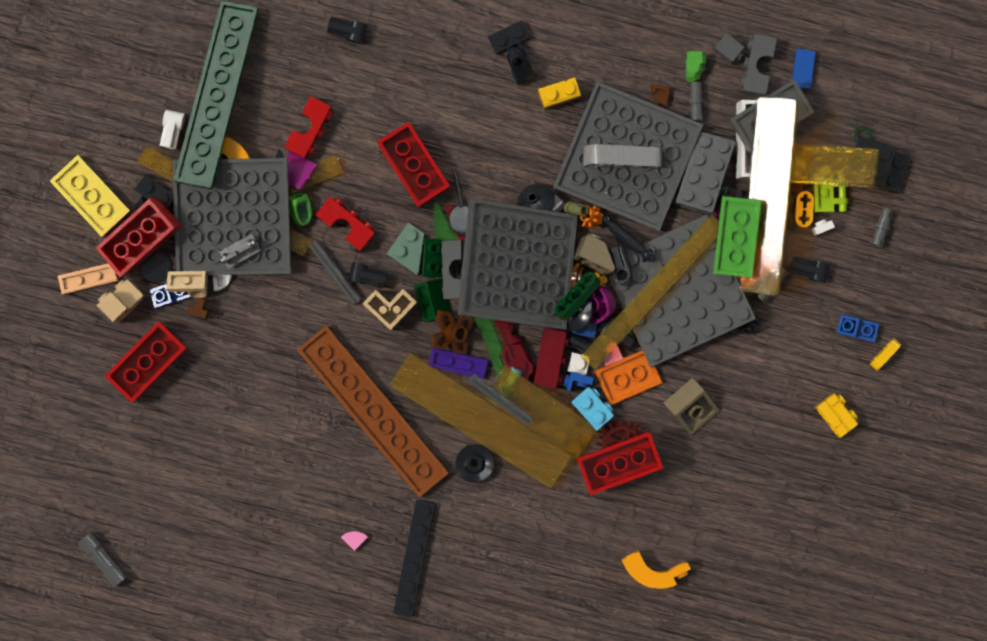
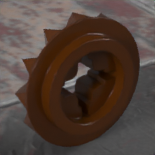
[571,263,587,287]

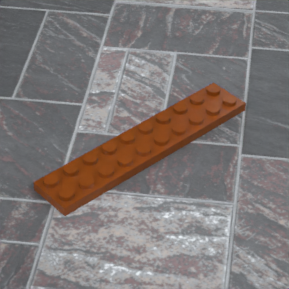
[297,325,449,497]

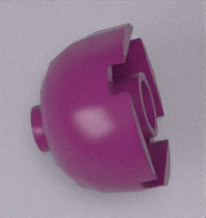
[583,285,616,324]

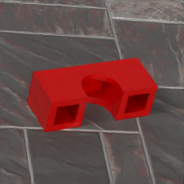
[284,96,333,159]
[315,197,375,252]

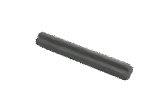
[309,240,361,305]
[468,374,533,426]

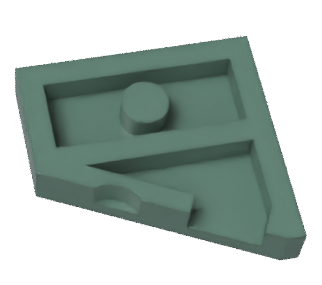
[387,223,424,275]

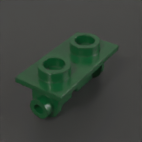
[422,238,443,278]

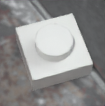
[812,219,835,236]
[567,352,591,376]

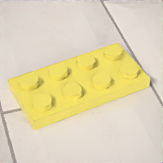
[50,155,131,237]

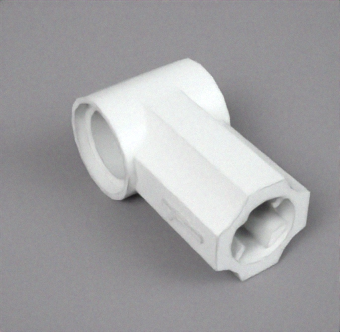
[160,109,185,149]

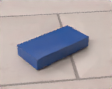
[792,49,816,90]

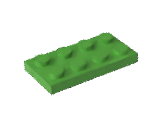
[713,196,761,278]

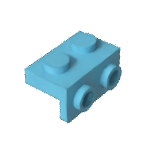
[571,387,614,431]

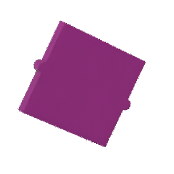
[286,152,318,191]

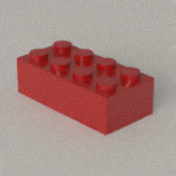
[376,121,450,209]
[96,197,182,277]
[104,321,189,403]
[576,431,663,495]

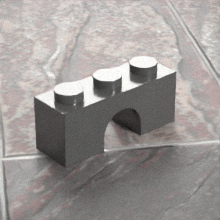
[739,34,777,97]
[441,240,465,299]

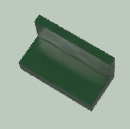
[414,278,452,323]

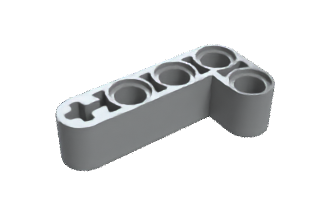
[583,144,662,168]

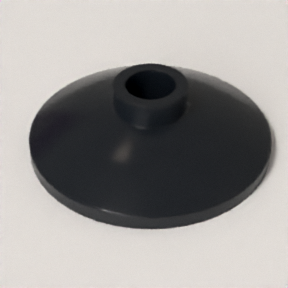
[517,184,554,211]
[567,293,593,332]
[455,444,494,483]

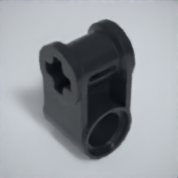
[506,47,536,86]

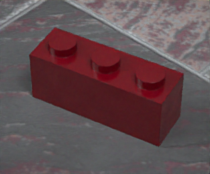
[533,328,569,389]

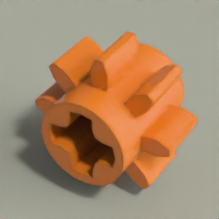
[579,205,604,229]

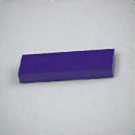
[428,348,489,379]

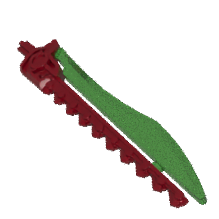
[433,203,535,402]

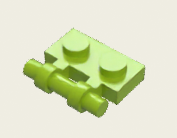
[813,173,848,213]

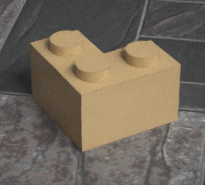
[96,279,146,323]
[363,289,417,331]

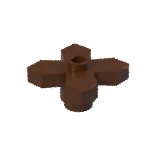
[430,310,474,355]

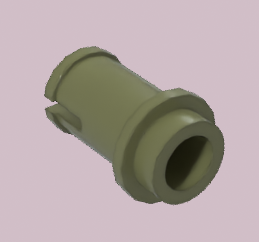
[564,201,589,217]

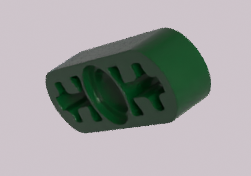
[554,272,600,320]

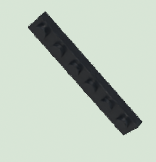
[393,500,435,617]

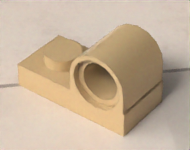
[166,271,208,298]

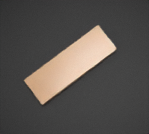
[58,264,119,295]

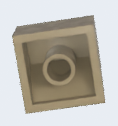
[573,234,615,276]
[664,378,719,436]

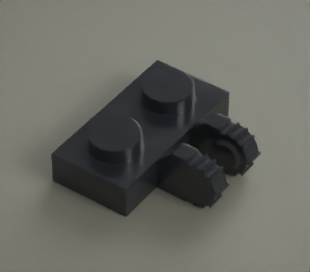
[488,20,530,56]
[134,174,174,210]

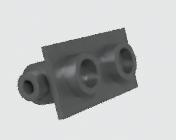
[219,234,261,269]

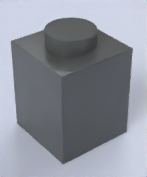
[713,33,744,64]

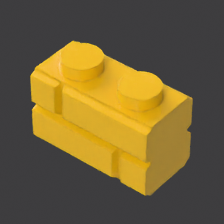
[538,77,581,110]
[815,393,858,438]

